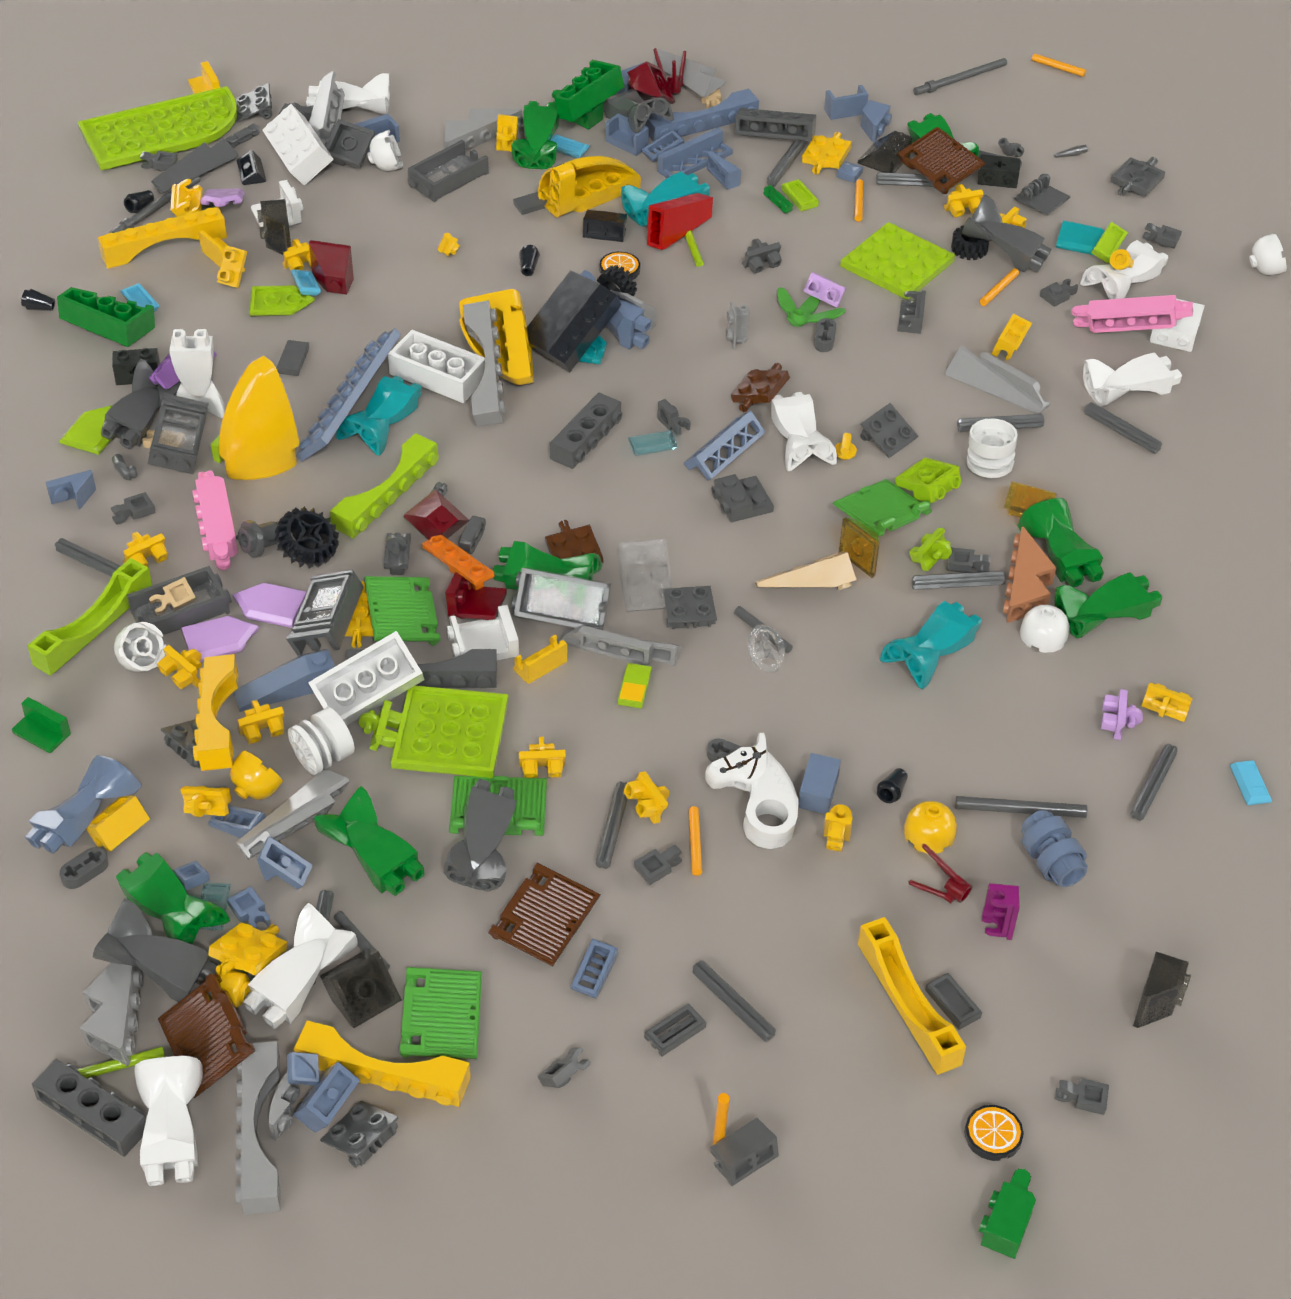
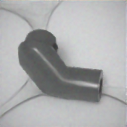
[998,138,1024,157]
[112,454,137,480]

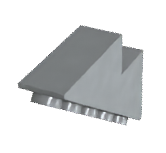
[445,109,523,151]
[80,963,143,1066]

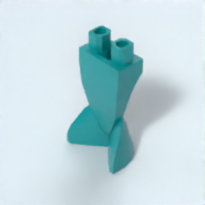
[621,171,710,227]
[336,375,422,456]
[880,601,982,690]

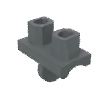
[742,238,782,274]
[384,532,411,575]

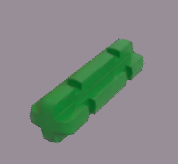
[763,185,793,214]

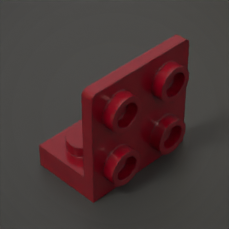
[445,572,507,620]

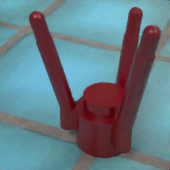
[653,48,686,93]
[909,844,973,904]

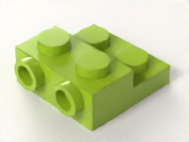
[895,457,962,503]

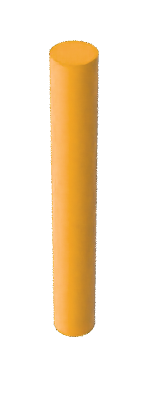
[1032,53,1086,77]
[854,179,864,222]
[979,268,1019,306]
[689,806,702,876]
[713,1093,730,1145]

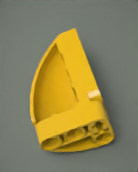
[538,156,641,218]

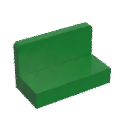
[12,697,71,753]

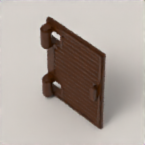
[897,127,986,194]
[488,863,601,967]
[158,972,256,1098]

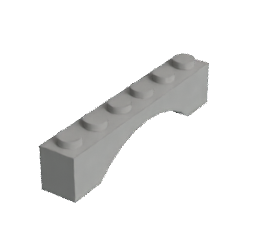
[463,300,506,427]
[235,1041,280,1214]

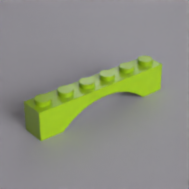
[330,433,439,539]
[27,558,152,676]

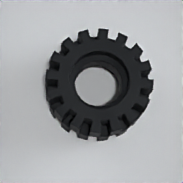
[951,225,989,260]
[597,265,637,296]

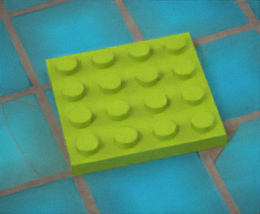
[840,222,955,300]
[391,686,508,778]

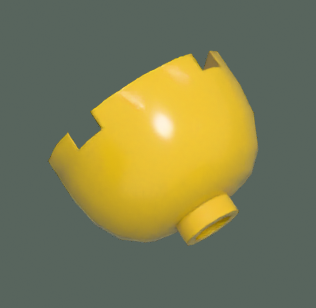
[230,750,283,800]
[904,801,957,854]

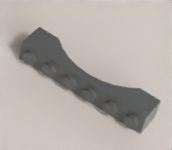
[346,649,497,688]

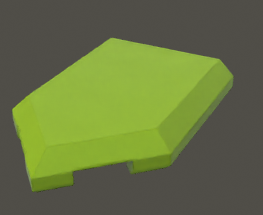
[249,285,315,316]
[59,405,115,455]

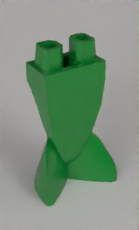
[512,101,559,170]
[907,113,979,157]
[1018,498,1104,588]
[493,541,602,608]
[1054,572,1162,638]
[314,786,425,896]
[116,852,230,945]

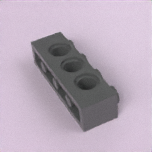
[735,108,816,141]
[550,392,623,469]
[32,1059,146,1157]

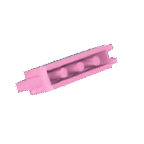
[1072,295,1193,333]
[192,470,238,570]

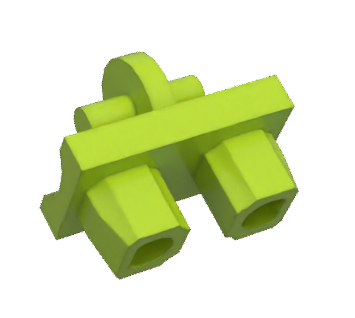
[910,527,952,571]
[358,700,402,751]

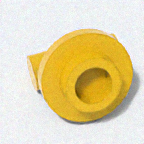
[437,233,460,257]
[1110,249,1134,270]
[835,433,857,460]

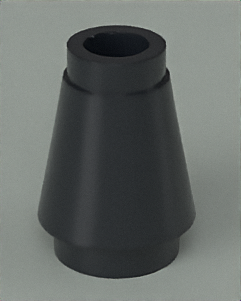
[124,190,154,213]
[519,245,540,276]
[21,289,55,311]
[877,768,908,804]

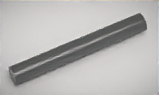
[734,606,793,653]
[334,911,390,973]

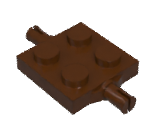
[731,363,790,412]
[545,520,604,563]

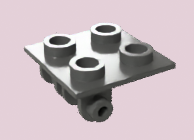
[236,83,272,123]
[1015,174,1070,215]
[860,403,919,458]
[663,585,717,629]
[161,719,201,768]
[320,1101,399,1168]

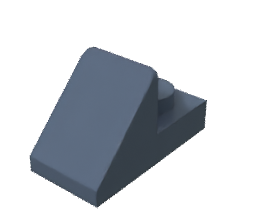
[46,470,96,509]
[257,836,313,889]

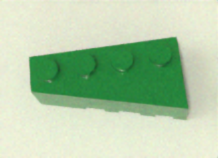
[554,59,624,122]
[57,287,155,347]

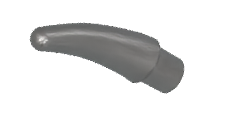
[1054,144,1088,157]

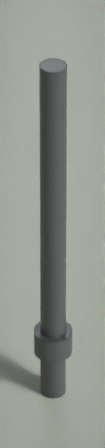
[913,58,1007,95]
[109,176,200,233]

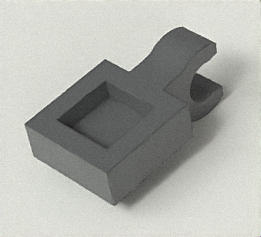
[140,151,178,171]
[1142,223,1182,249]
[657,399,691,435]
[111,492,155,525]
[948,547,991,573]
[634,845,682,885]
[537,1047,591,1088]
[1055,1078,1109,1115]

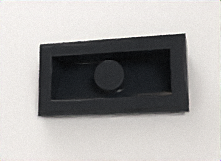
[236,150,266,185]

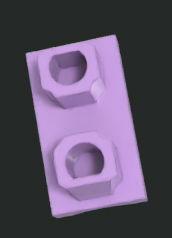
[803,272,846,307]
[1101,689,1143,740]

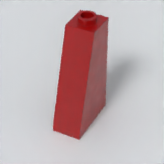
[647,193,713,250]

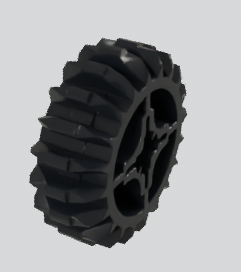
[275,506,339,569]

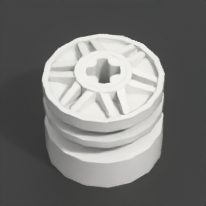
[966,419,1018,478]
[288,707,355,775]

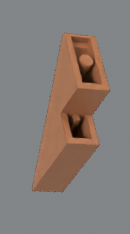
[1003,527,1056,623]

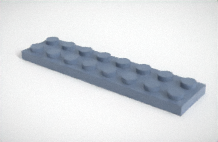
[296,328,401,462]

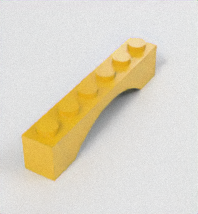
[98,207,227,269]
[193,654,239,771]
[858,917,966,1075]
[294,1020,471,1107]

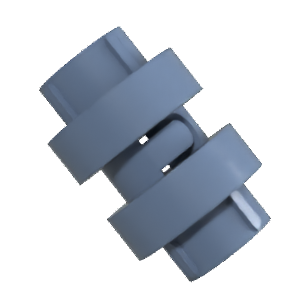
[1021,810,1088,887]

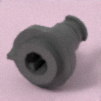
[236,520,292,558]

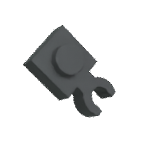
[1040,279,1078,307]

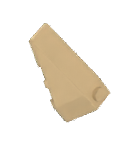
[755,551,856,590]

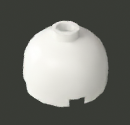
[367,130,403,172]
[1249,233,1287,276]
[1020,605,1070,653]
[114,622,166,672]

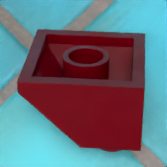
[627,61,675,104]
[309,240,354,295]
[403,489,469,540]

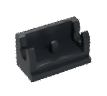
[583,209,627,242]

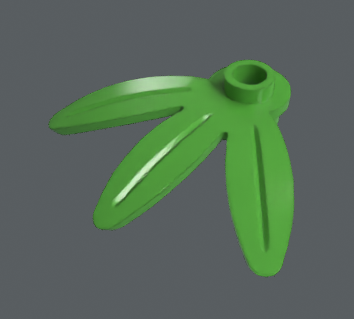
[777,287,846,327]

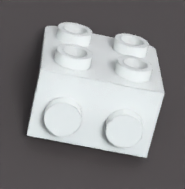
[251,180,303,231]

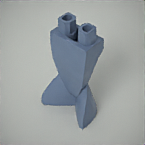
[580,270,652,350]
[25,755,142,854]

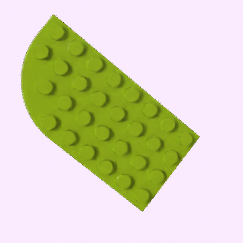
[77,86,237,170]

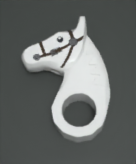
[705,733,799,849]

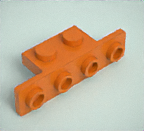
[422,535,494,590]

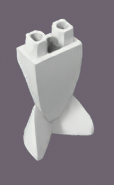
[306,73,390,115]
[1080,240,1168,299]
[170,329,225,419]
[1083,352,1182,407]
[771,392,837,472]
[243,903,358,1029]
[134,1056,203,1186]

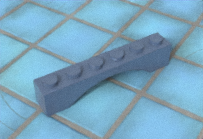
[645,88,759,142]

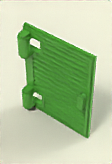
[833,479,932,537]
[364,576,440,646]
[449,776,547,836]
[400,967,482,1059]

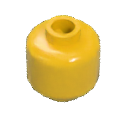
[211,970,250,1008]

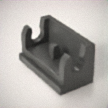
[898,290,926,334]
[710,1118,779,1186]

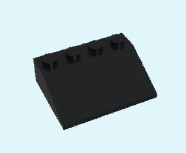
[527,270,621,373]

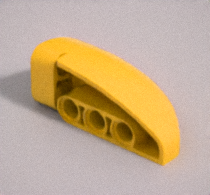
[459,289,534,385]
[219,355,300,480]

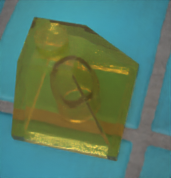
[1004,481,1059,518]
[839,517,880,578]

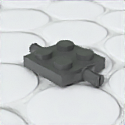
[1111,157,1165,197]

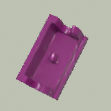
[982,883,1020,940]

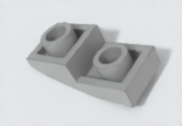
[269,1071,300,1141]

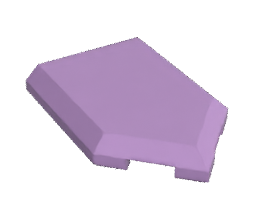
[200,188,245,207]
[232,582,307,628]
[181,615,259,662]

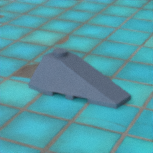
[233,649,335,712]

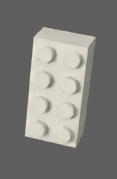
[263,104,334,186]
[388,330,485,403]
[308,631,424,726]

